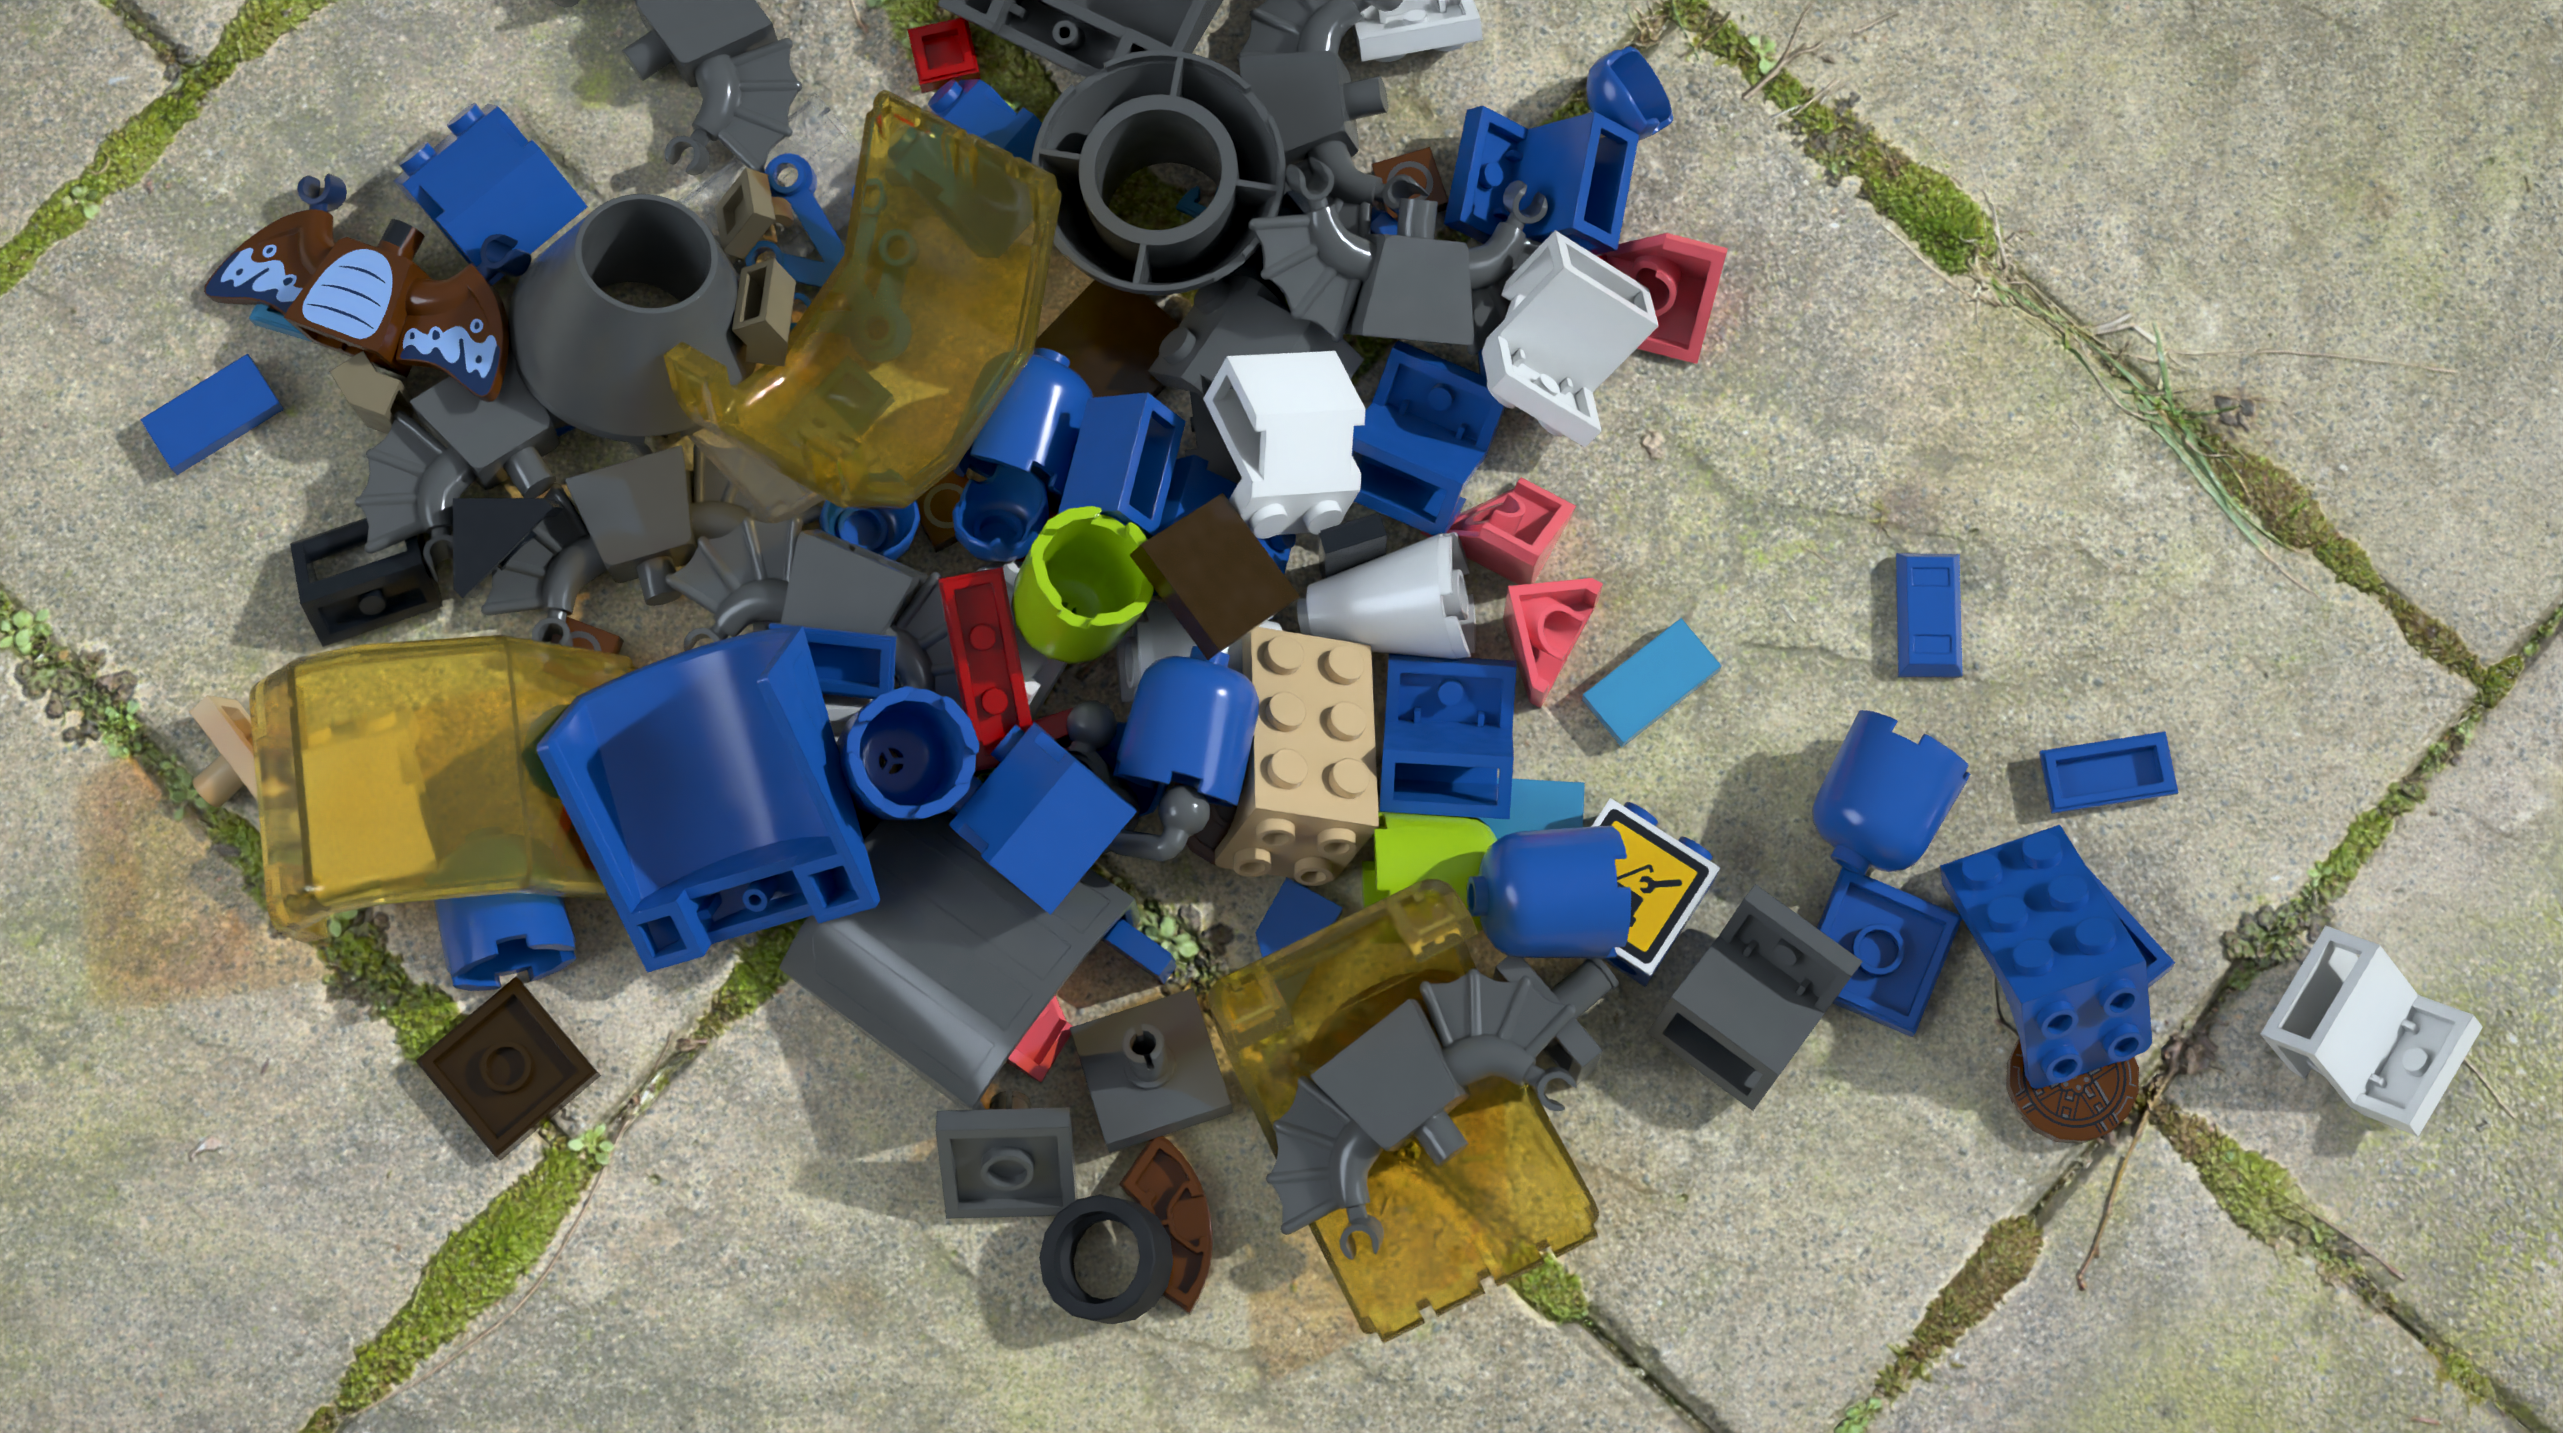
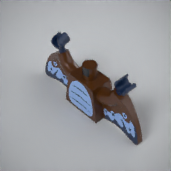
[204,173,532,402]

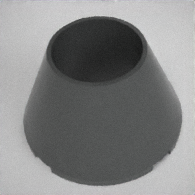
[1031,50,1286,295]
[508,194,757,443]

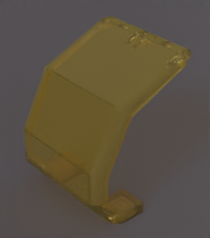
[663,90,1062,510]
[249,635,639,943]
[1208,879,1599,1344]

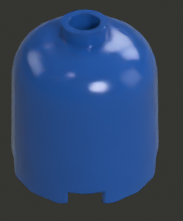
[947,348,1093,506]
[1113,646,1259,807]
[836,686,979,821]
[1812,710,1970,876]
[1467,826,1631,958]
[432,828,576,991]

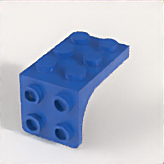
[1940,825,2152,1089]

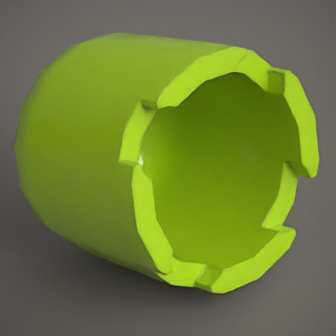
[1011,506,1154,664]
[1362,811,1497,941]

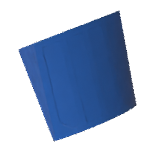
[537,626,880,973]

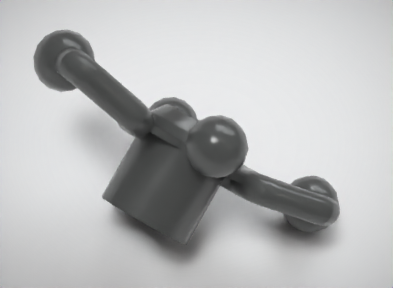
[946,700,1210,861]

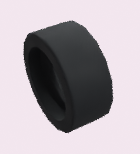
[1039,1194,1173,1324]

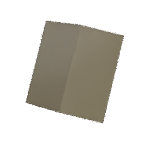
[732,258,796,367]
[329,351,415,434]

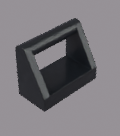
[290,518,443,647]

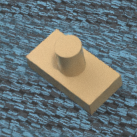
[189,695,294,812]

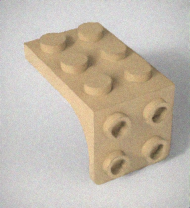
[1215,627,1379,886]

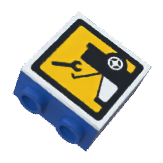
[1591,798,1720,987]

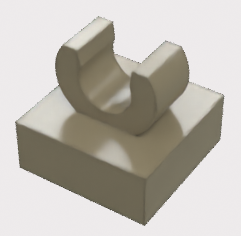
[715,167,794,259]

